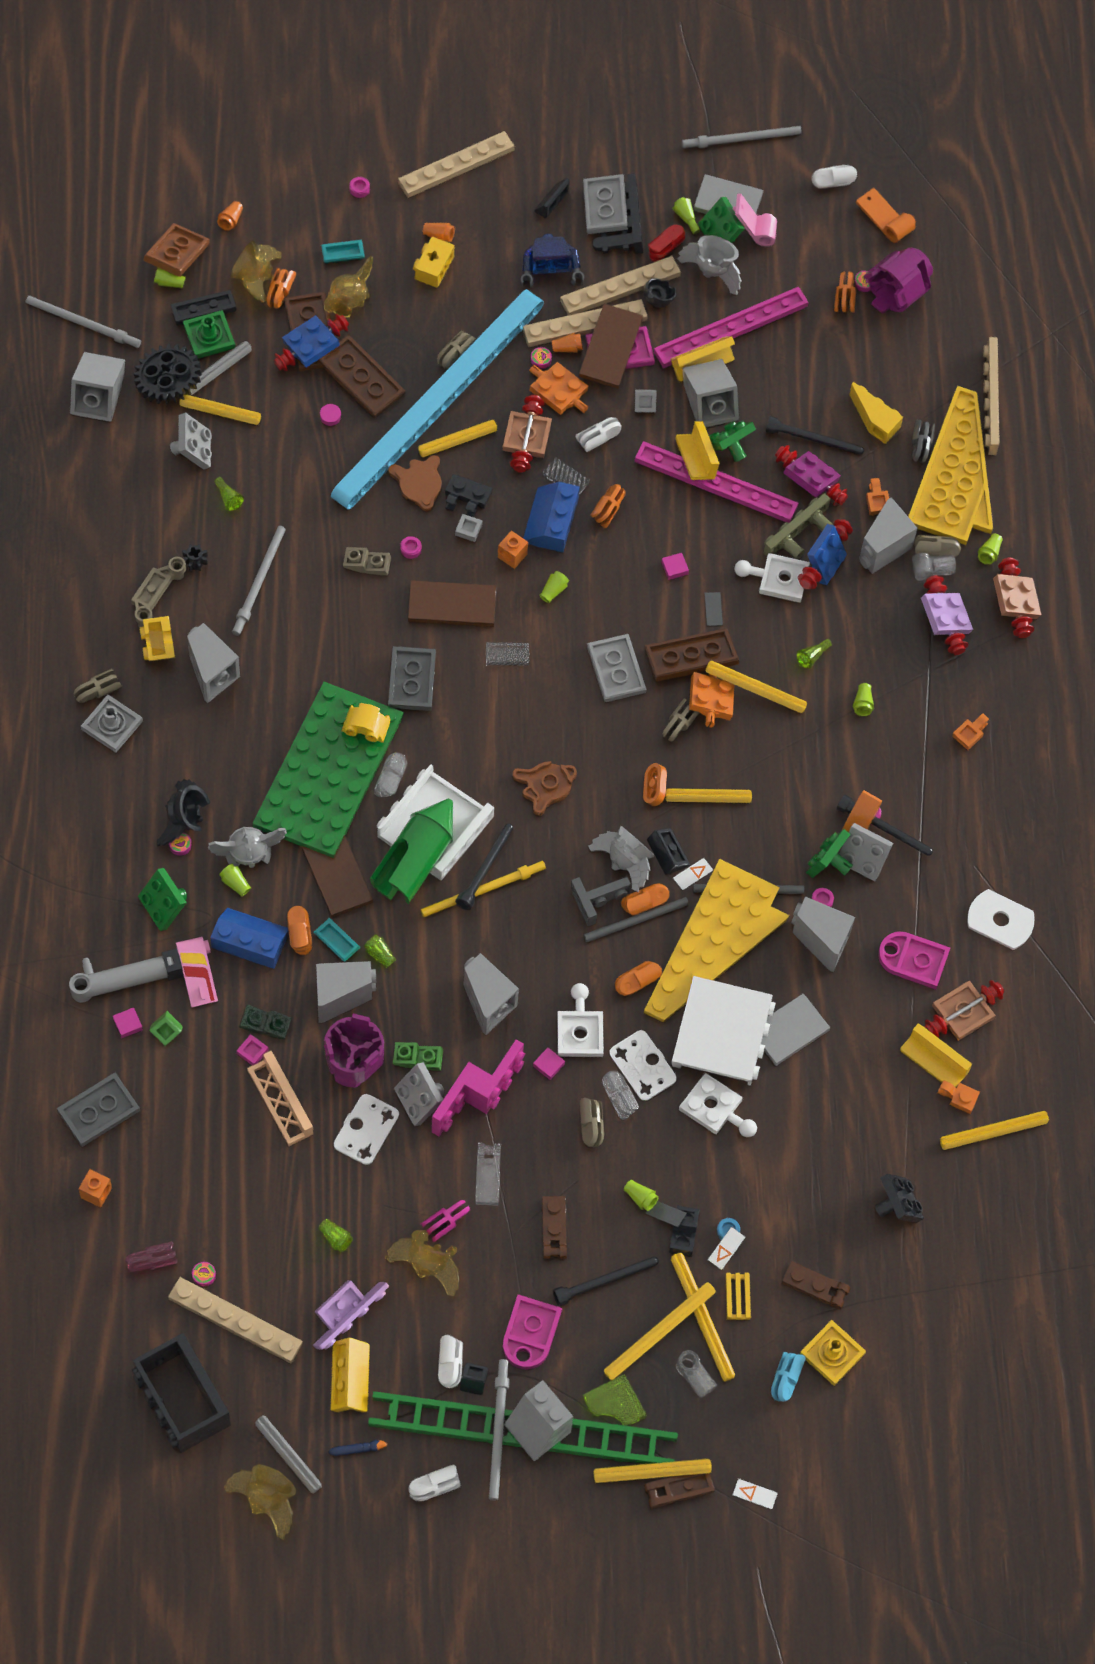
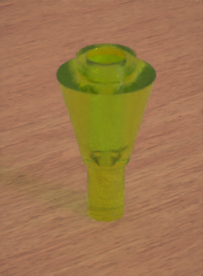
[214,477,244,511]
[797,639,832,669]

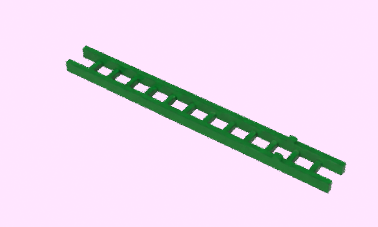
[368,1391,678,1464]

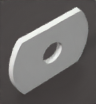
[967,889,1034,950]

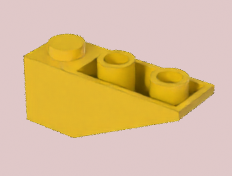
[849,382,903,444]

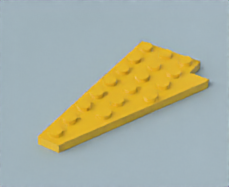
[908,386,993,545]
[643,859,789,1023]

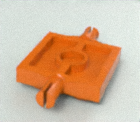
[529,362,589,415]
[689,672,734,728]

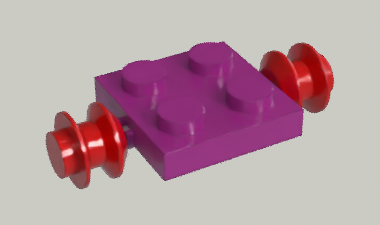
[775,445,848,506]

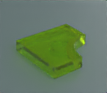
[583,1374,647,1426]

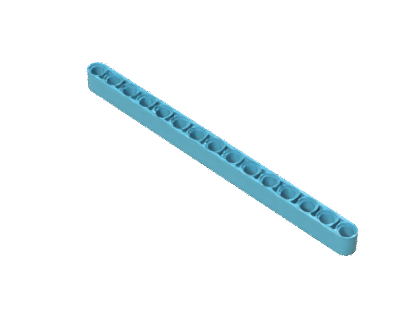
[331,289,544,510]

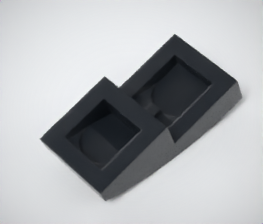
[669,1205,700,1257]

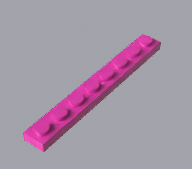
[654,287,809,368]
[635,441,798,523]

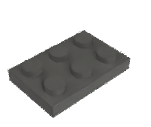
[388,646,436,711]
[57,1073,140,1147]

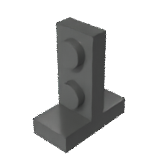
[570,877,631,926]

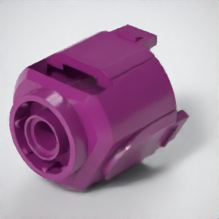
[863,248,933,314]
[324,1013,384,1087]

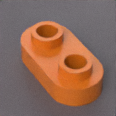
[643,763,667,806]

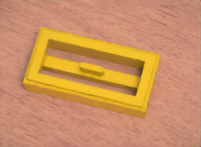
[726,1273,751,1320]

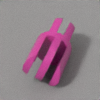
[421,1200,470,1242]

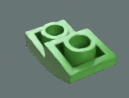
[393,1042,443,1071]

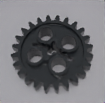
[133,344,202,405]

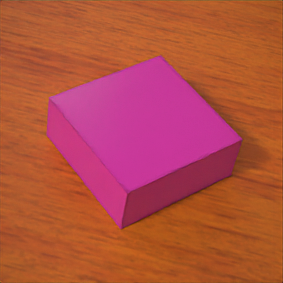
[661,553,689,580]
[113,1007,143,1038]
[236,1034,269,1066]
[533,1048,565,1080]

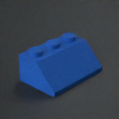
[523,482,580,553]
[210,908,289,969]

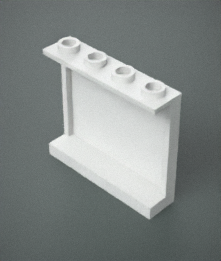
[377,765,494,880]
[672,976,775,1086]

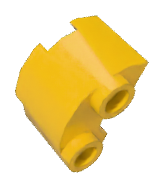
[140,616,175,661]
[341,703,391,743]

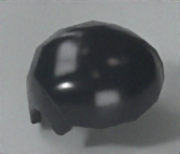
[644,278,677,308]

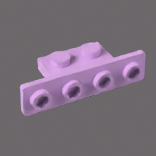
[313,1280,389,1350]

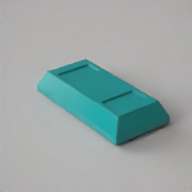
[321,240,365,263]
[313,918,360,962]

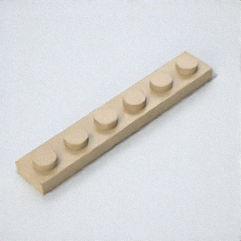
[398,131,514,198]
[560,256,681,316]
[523,299,647,347]
[983,337,999,455]
[168,1277,303,1363]

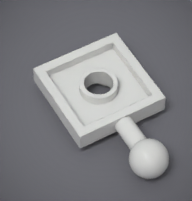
[734,553,810,603]
[557,983,604,1057]
[679,1073,757,1137]

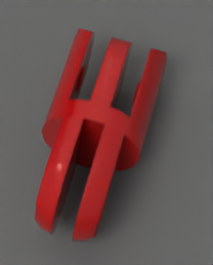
[648,225,686,262]

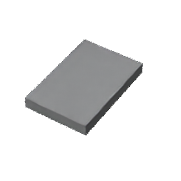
[583,174,628,234]
[693,174,763,214]
[587,634,647,702]
[761,993,830,1066]

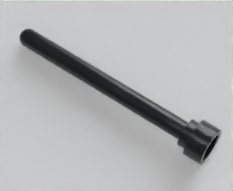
[765,416,864,454]
[836,795,933,856]
[455,824,513,910]
[552,1257,659,1307]

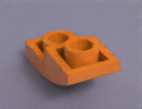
[842,790,882,832]

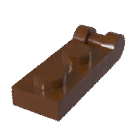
[542,1196,567,1259]
[782,1261,851,1309]
[644,1473,715,1509]

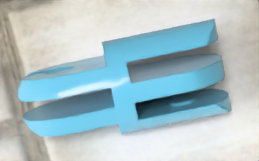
[771,1352,806,1402]

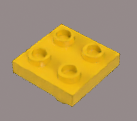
[800,1320,866,1386]

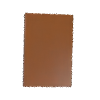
[144,223,210,277]

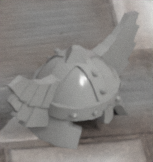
[677,235,741,295]
[588,826,655,892]
[208,827,287,868]

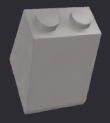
[70,352,125,422]
[682,359,739,428]
[859,497,917,574]
[187,623,240,703]
[791,896,855,972]
[463,953,519,1035]
[316,961,376,1023]
[504,1380,573,1461]

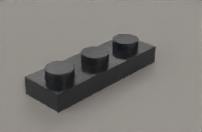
[171,290,236,326]

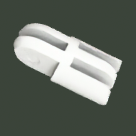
[812,165,857,188]
[575,417,621,452]
[438,1335,463,1388]
[409,1465,461,1501]

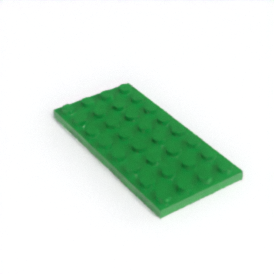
[253,682,404,858]

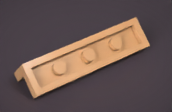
[247,1051,313,1146]

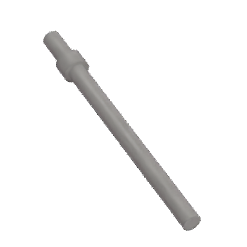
[682,126,801,148]
[26,296,141,348]
[232,526,286,636]
[489,1359,509,1500]

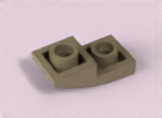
[343,547,391,575]

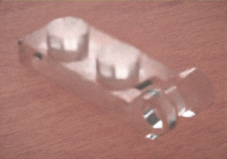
[475,1143,501,1206]

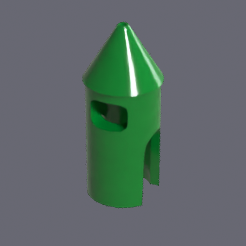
[370,798,453,904]

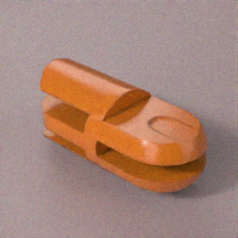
[267,268,296,309]
[834,271,856,312]
[590,484,625,528]
[621,883,669,915]
[287,906,312,955]
[614,961,662,996]

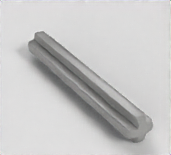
[187,341,252,396]
[255,1415,321,1493]

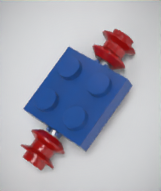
[274,314,349,372]
[798,519,853,589]

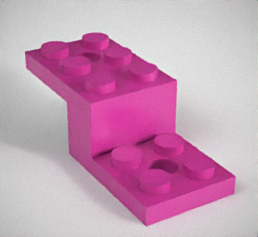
[432,1039,525,1137]

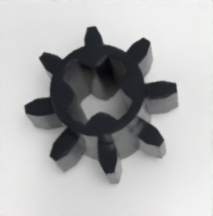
[182,544,208,571]

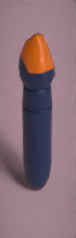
[328,1440,387,1456]

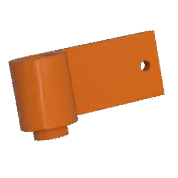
[856,188,916,243]

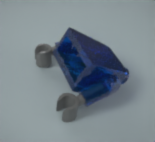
[521,234,584,288]

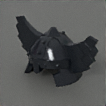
[157,779,210,847]

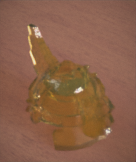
[231,241,281,303]
[323,256,373,318]
[385,1230,460,1296]
[224,1465,296,1539]

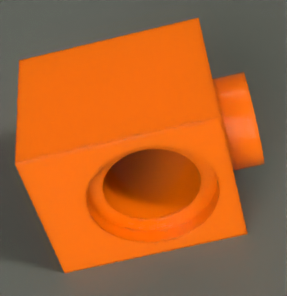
[498,531,528,569]
[79,1169,112,1208]

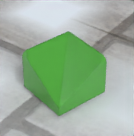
[150,1011,183,1046]

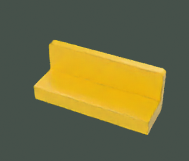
[670,336,735,381]
[675,421,719,480]
[900,1023,972,1088]
[331,1337,369,1413]

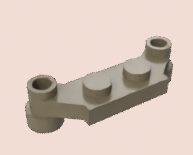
[131,557,186,627]

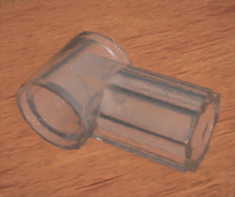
[912,553,956,581]
[676,1350,717,1398]

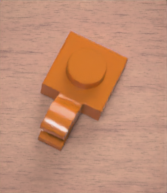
[866,478,889,515]
[952,714,989,750]
[937,1080,980,1114]

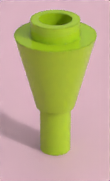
[672,197,700,234]

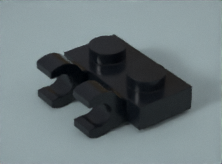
[445,474,492,518]

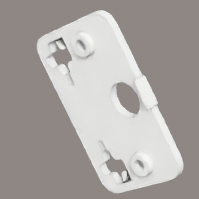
[610,1030,676,1101]
[334,1094,399,1165]

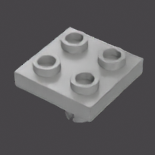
[170,413,212,469]
[81,695,143,753]
[839,823,893,881]
[394,1062,444,1126]

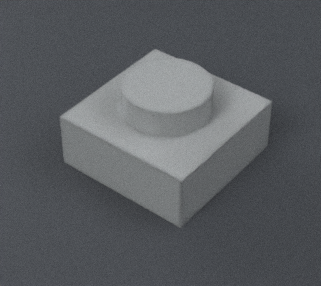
[635,390,656,412]
[455,514,483,542]

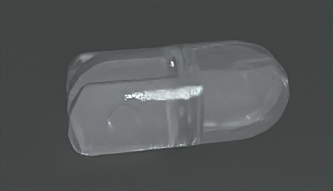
[374,753,407,798]
[602,1070,639,1120]

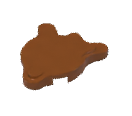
[388,455,442,511]
[512,761,577,816]

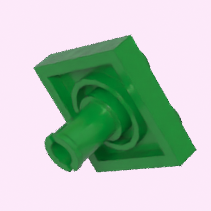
[698,197,745,243]
[183,310,235,359]
[709,421,756,462]
[805,829,853,878]
[138,868,187,931]

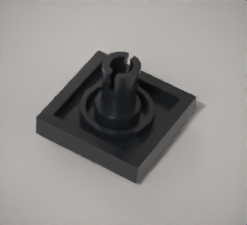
[875,1174,924,1223]

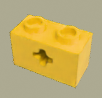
[413,237,454,288]

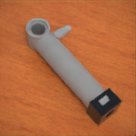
[69,949,183,1002]

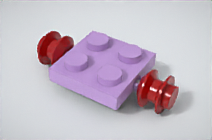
[921,575,973,655]

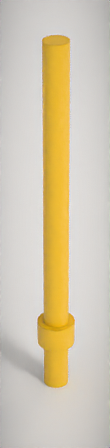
[421,861,546,917]

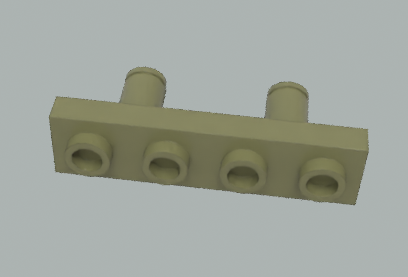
[763,493,834,560]

